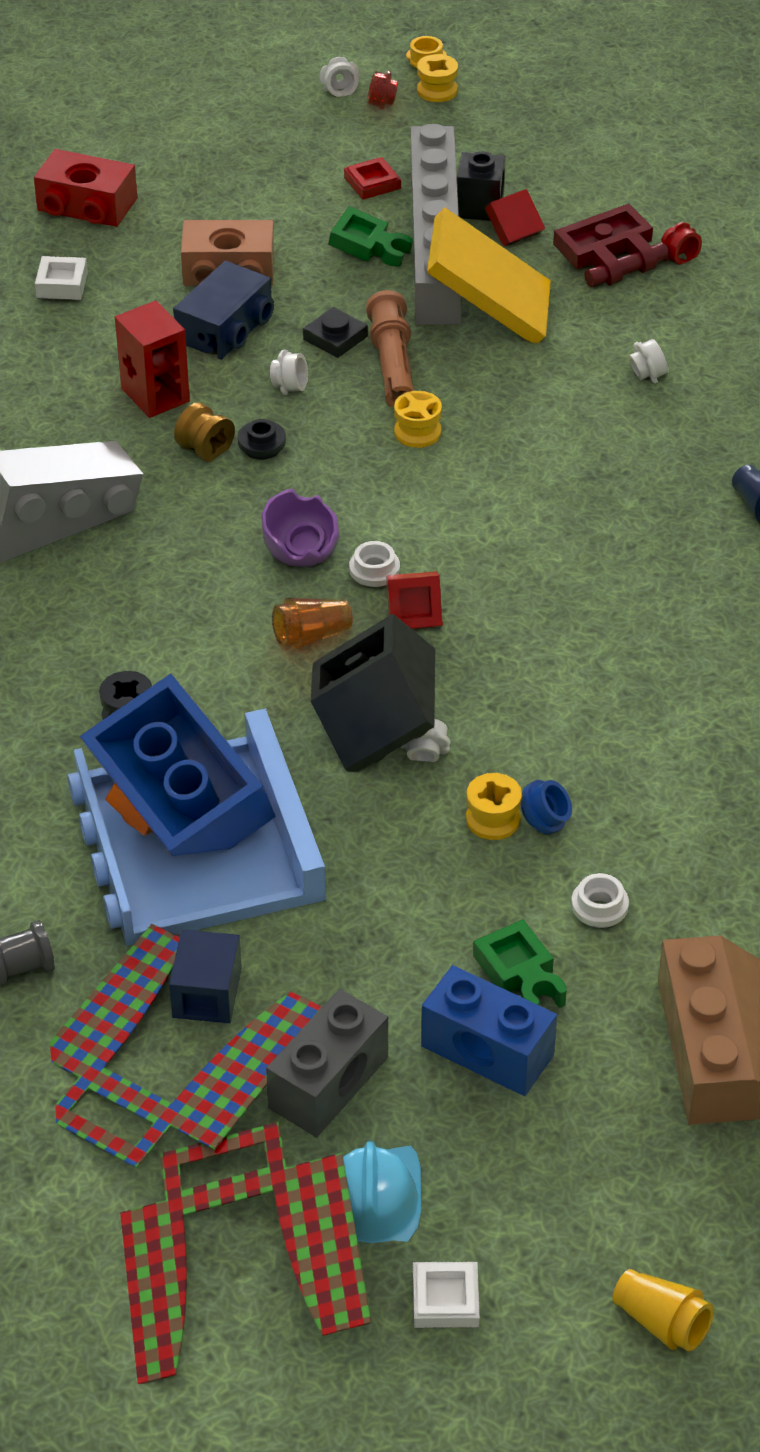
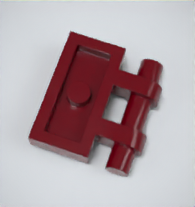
[553,203,669,287]

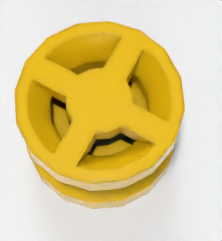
[417,54,458,102]
[394,391,442,448]
[466,773,522,840]

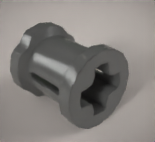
[0,920,55,986]

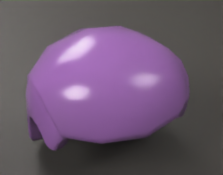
[261,489,340,567]

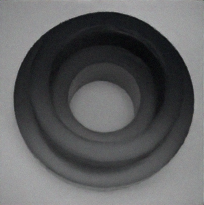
[237,419,286,460]

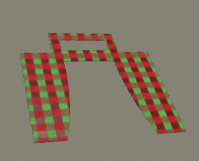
[120,1122,372,1384]

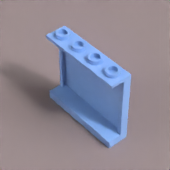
[67,708,326,946]

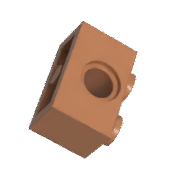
[181,220,275,286]

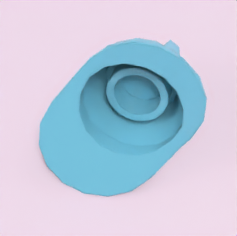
[343,1141,421,1243]

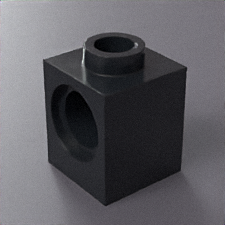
[457,151,506,221]

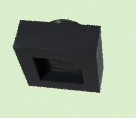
[303,307,368,358]

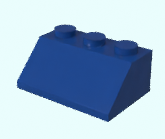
[80,673,276,856]

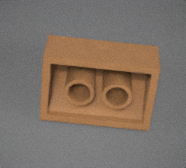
[658,935,760,1125]

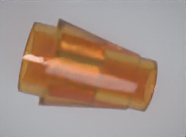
[272,598,353,649]

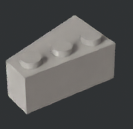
[0,441,143,563]

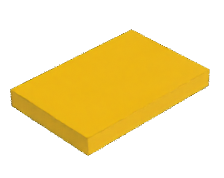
[427,207,551,343]

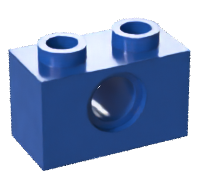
[421,965,557,1096]

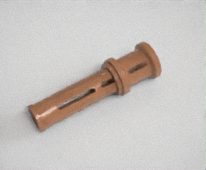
[366,290,415,407]

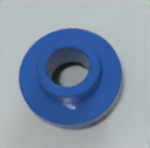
[521,780,572,835]

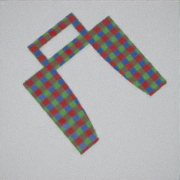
[50,924,322,1168]

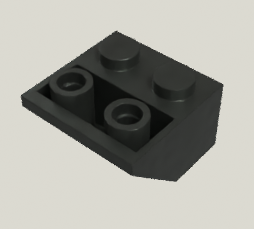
[310,614,435,772]

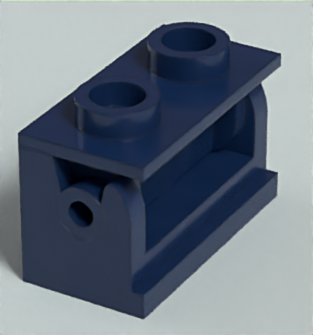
[173,261,274,360]

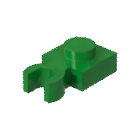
[328,206,413,267]
[473,919,567,1008]

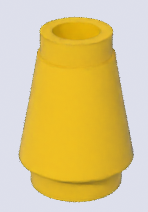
[612,1269,714,1352]

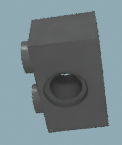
[266,989,388,1138]

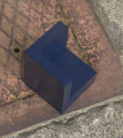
[169,930,242,1024]

